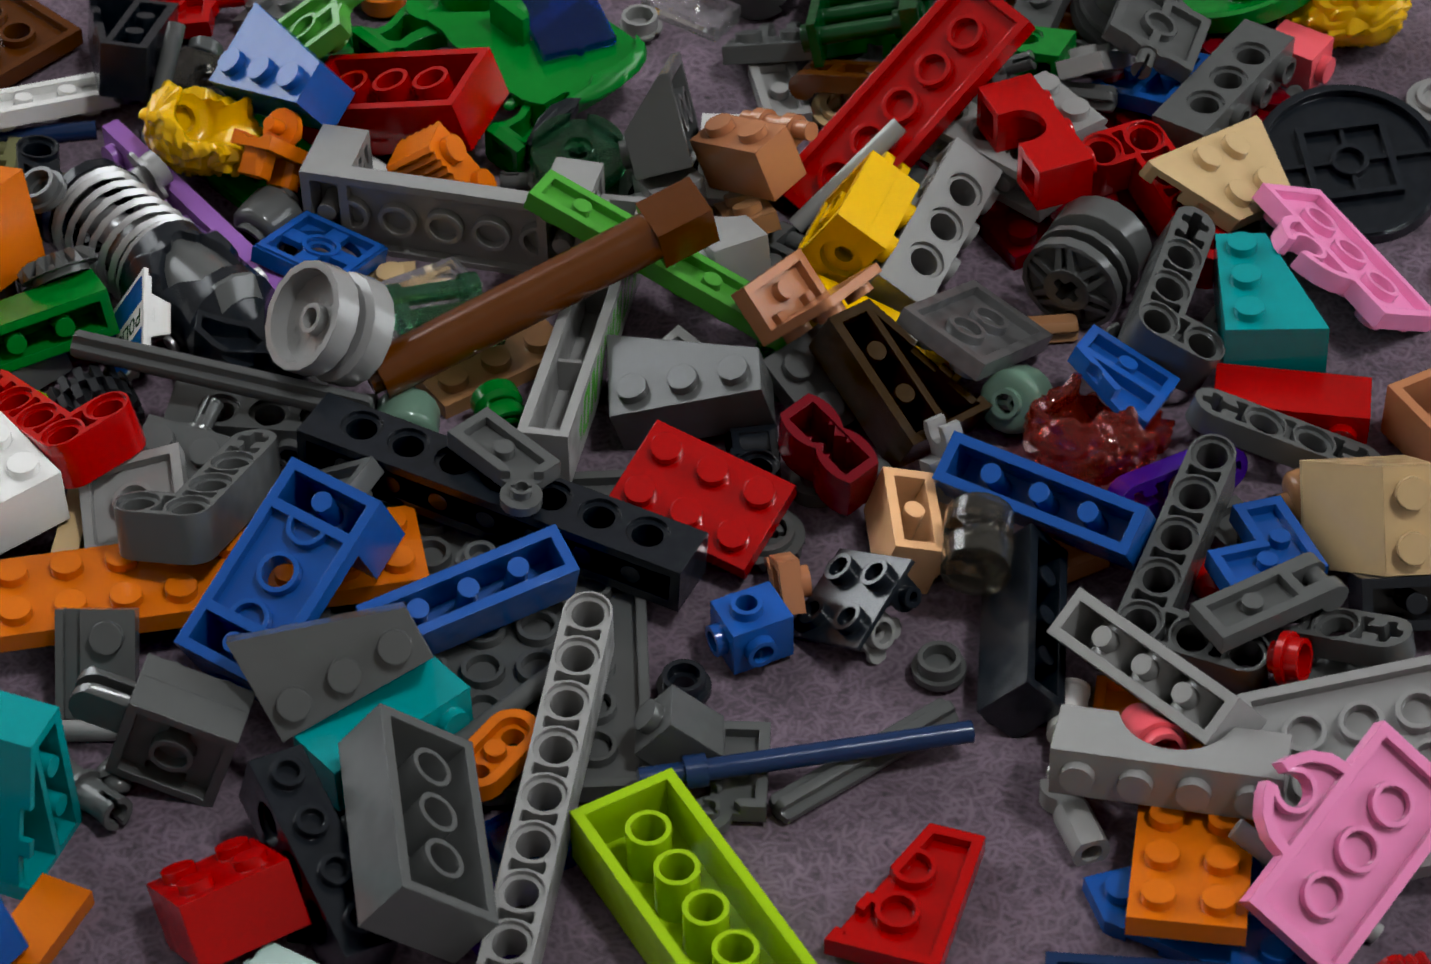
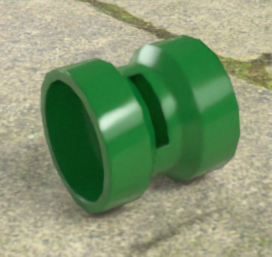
[470,378,525,428]

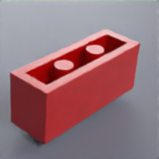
[1214,363,1372,445]

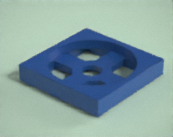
[250,210,388,276]

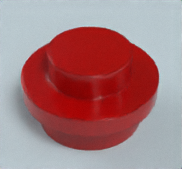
[1266,630,1313,685]

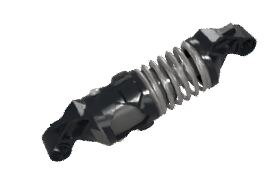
[16,135,308,381]

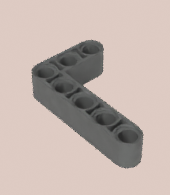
[1117,434,1270,696]

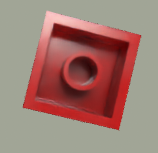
[146,836,311,964]

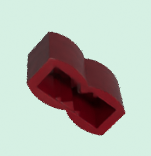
[778,393,879,516]

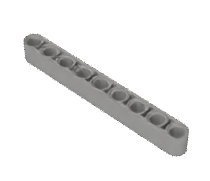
[476,591,615,964]

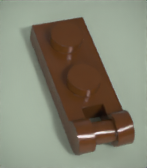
[788,59,882,101]

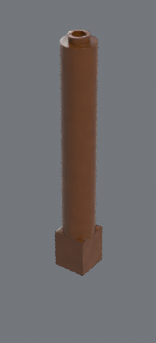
[367,176,720,398]

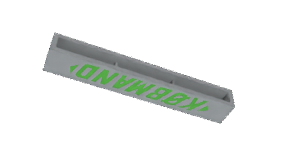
[517,193,647,482]

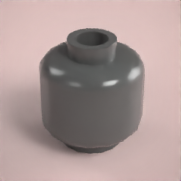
[233,185,303,252]

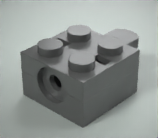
[68,653,255,807]

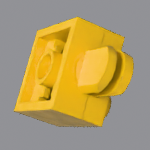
[797,150,920,283]

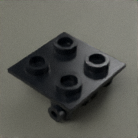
[794,548,922,651]

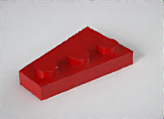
[824,823,986,964]

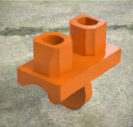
[231,108,308,193]

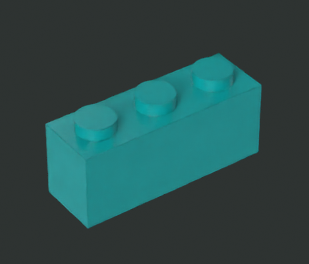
[293,655,473,812]

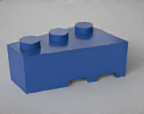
[209,2,355,130]

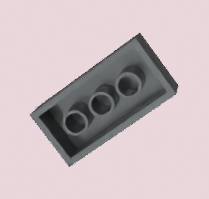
[338,703,499,964]

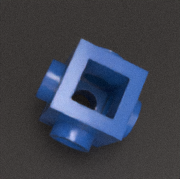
[705,581,794,675]

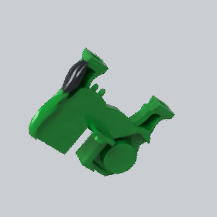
[352,0,647,172]

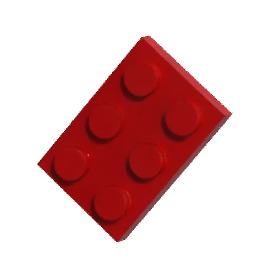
[609,419,797,579]

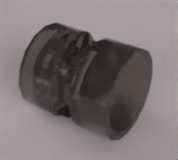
[940,492,1015,596]

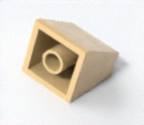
[1299,455,1431,577]

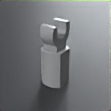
[1039,778,1110,867]

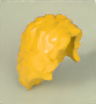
[1277,0,1412,49]
[138,79,263,177]

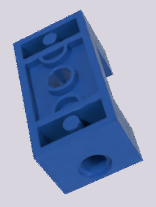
[174,456,405,702]

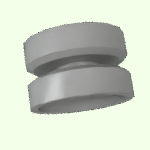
[265,260,395,387]

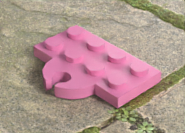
[1252,183,1431,332]
[1239,720,1431,964]

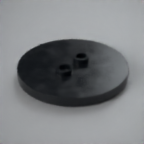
[1262,84,1431,245]

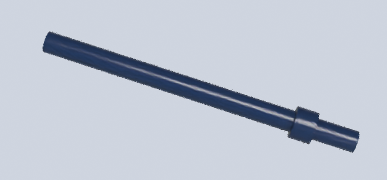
[636,720,975,790]

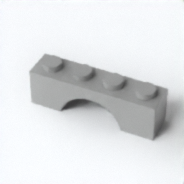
[630,167,771,281]
[1049,704,1293,820]

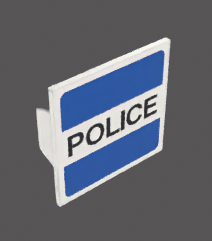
[110,267,171,382]

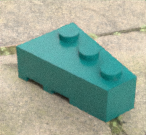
[1212,232,1330,373]
[0,690,83,900]

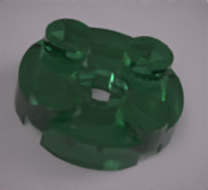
[530,113,626,190]

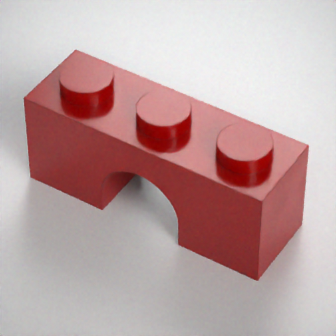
[976,73,1097,211]

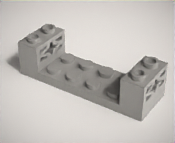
[299,124,605,275]

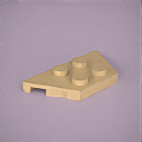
[1138,115,1290,233]

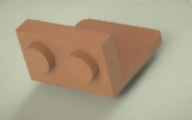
[731,248,882,347]

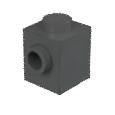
[634,684,724,766]

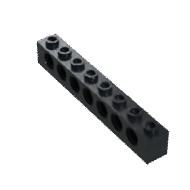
[297,392,709,612]

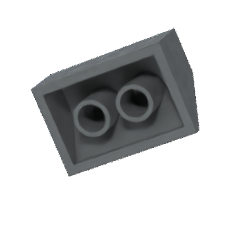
[619,52,700,180]

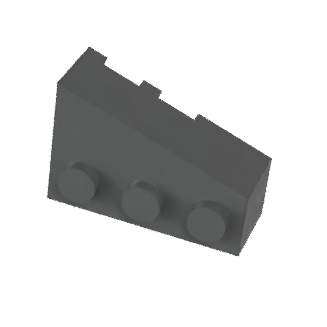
[607,335,776,450]
[226,602,434,742]

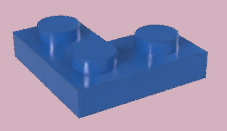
[1204,495,1329,590]

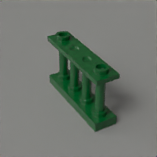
[800,0,933,68]

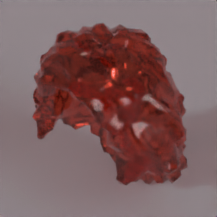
[1023,372,1175,487]

